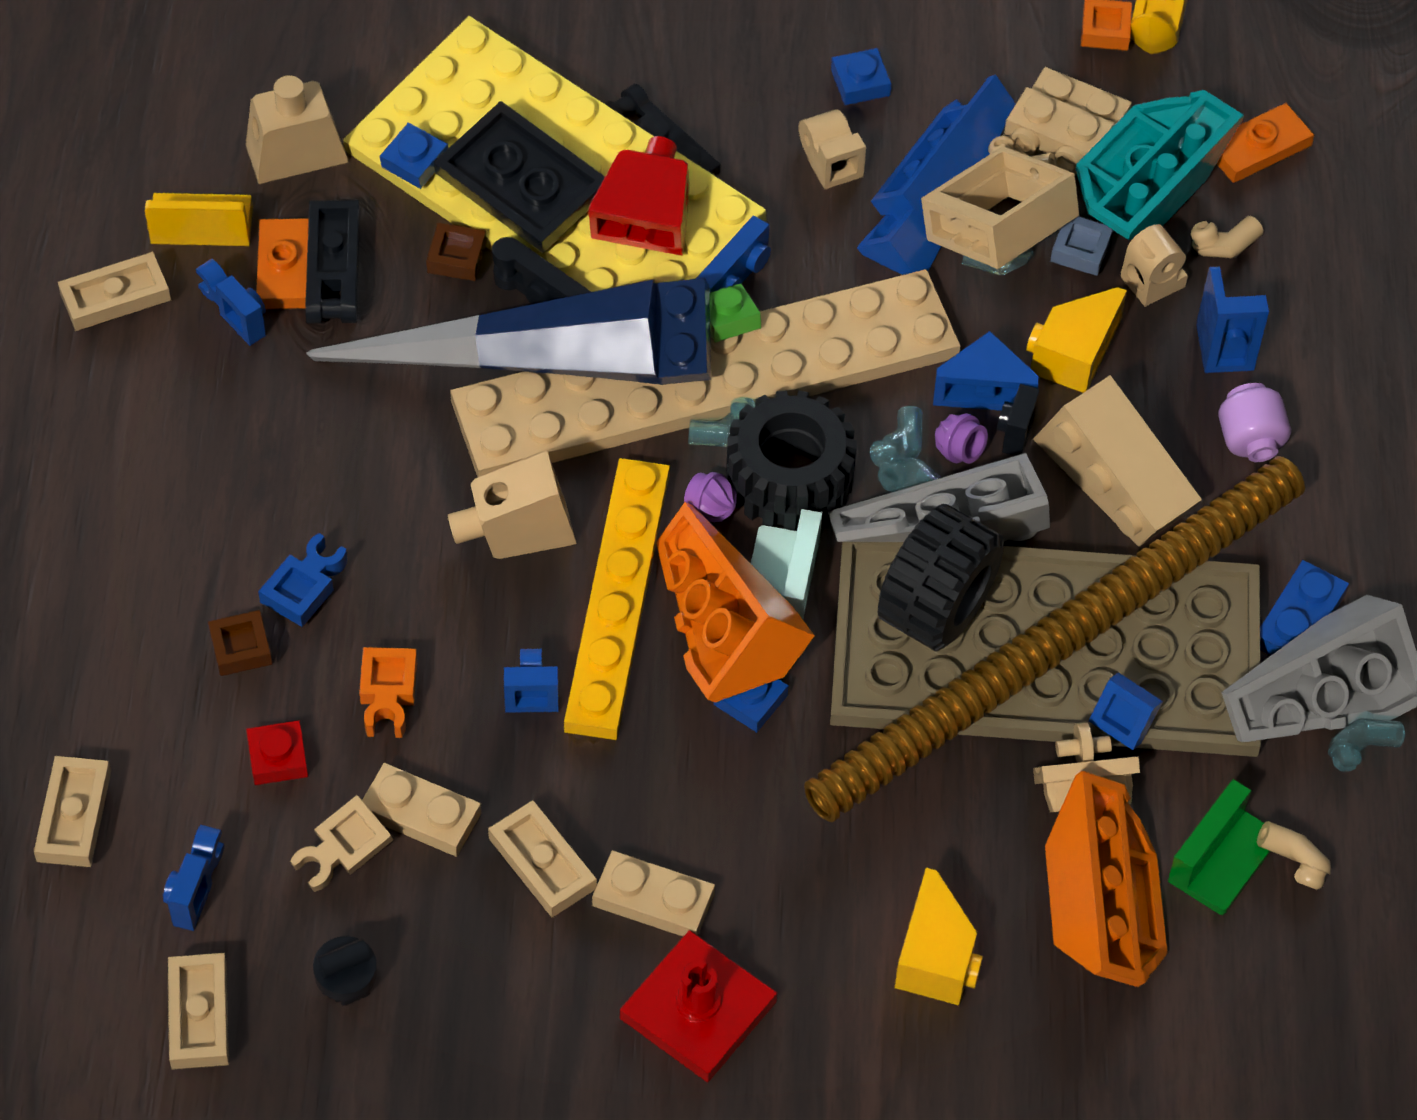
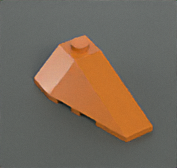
[656,502,815,703]

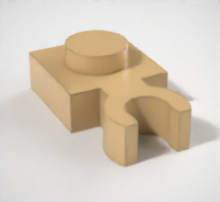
[290,795,393,892]

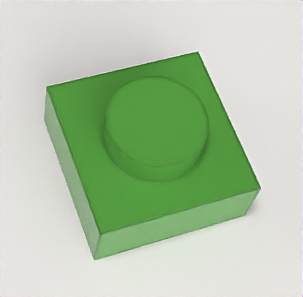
[709,283,761,342]

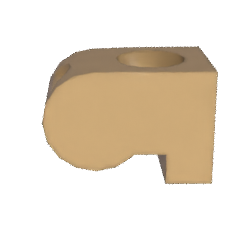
[798,109,866,190]
[1120,224,1188,307]

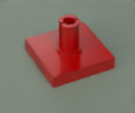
[620,930,777,1083]

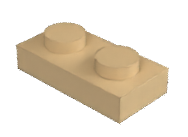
[58,252,171,331]
[34,756,111,867]
[362,763,482,857]
[488,800,597,918]
[592,850,715,936]
[168,953,229,1069]

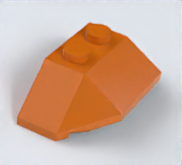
[1045,771,1168,987]

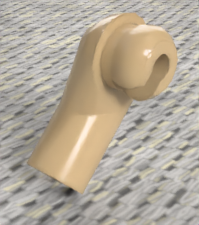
[1257,821,1331,890]

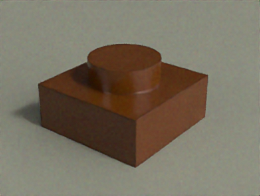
[426,223,486,281]
[208,610,272,676]

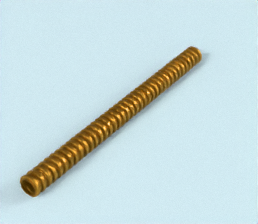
[804,456,1305,822]

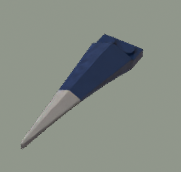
[306,278,711,385]

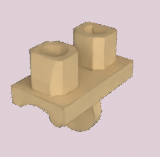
[1033,722,1140,813]

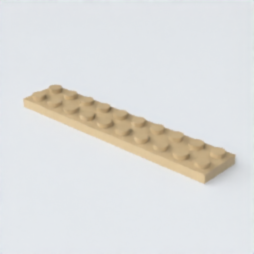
[450,269,961,477]

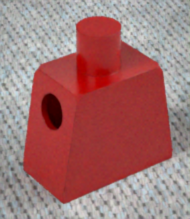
[588,136,690,256]

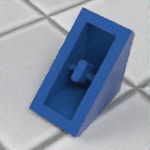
[933,331,1039,411]

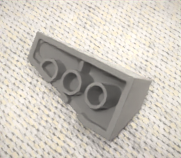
[828,453,1050,542]
[1221,595,1417,742]

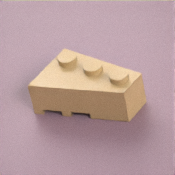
[1033,375,1202,547]

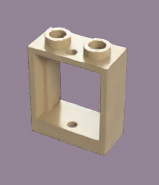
[921,146,1079,269]

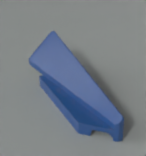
[857,75,1015,275]

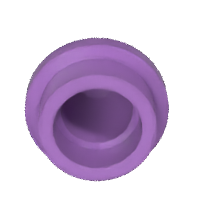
[935,413,988,464]
[684,472,737,522]

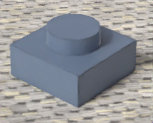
[1050,217,1113,276]

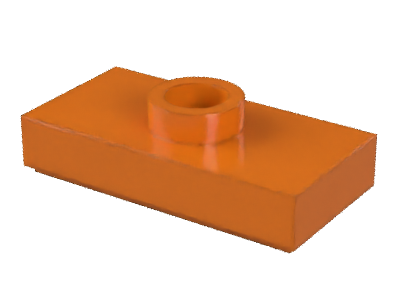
[1217,103,1314,183]
[256,219,309,309]

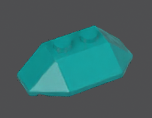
[1075,90,1244,240]

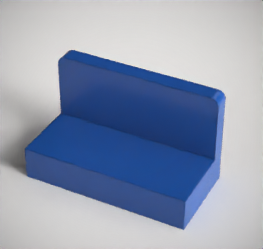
[1196,266,1269,373]

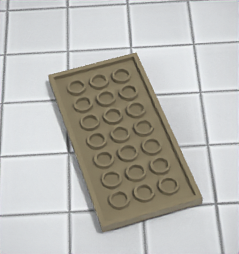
[830,542,1261,757]

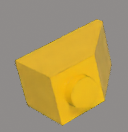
[1026,287,1127,393]
[895,868,983,1005]

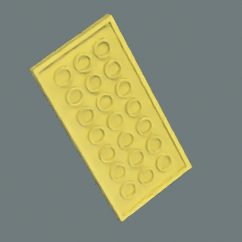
[343,16,766,292]

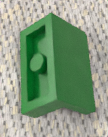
[1167,779,1271,915]

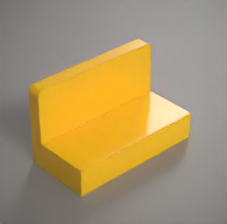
[145,193,253,246]

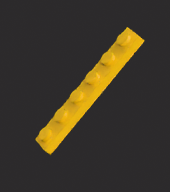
[564,458,670,740]

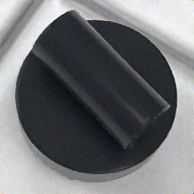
[313,936,377,1006]

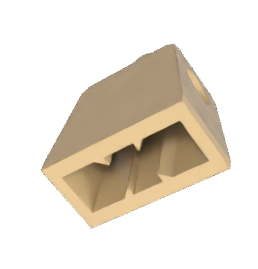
[246,76,348,184]
[448,451,577,559]

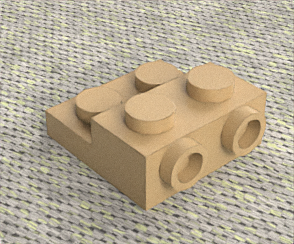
[1004,67,1132,175]

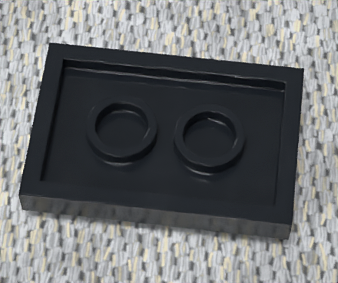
[433,101,605,253]

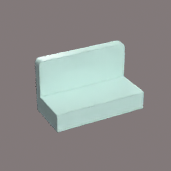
[751,509,822,619]

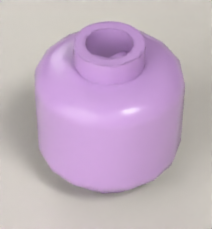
[1218,383,1291,462]

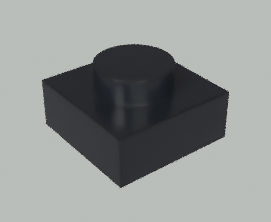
[997,384,1040,456]

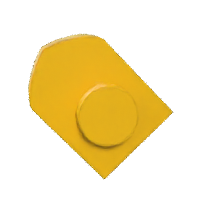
[1130,0,1187,54]

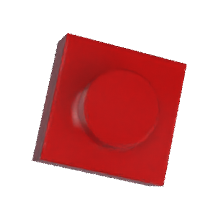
[246,720,308,785]

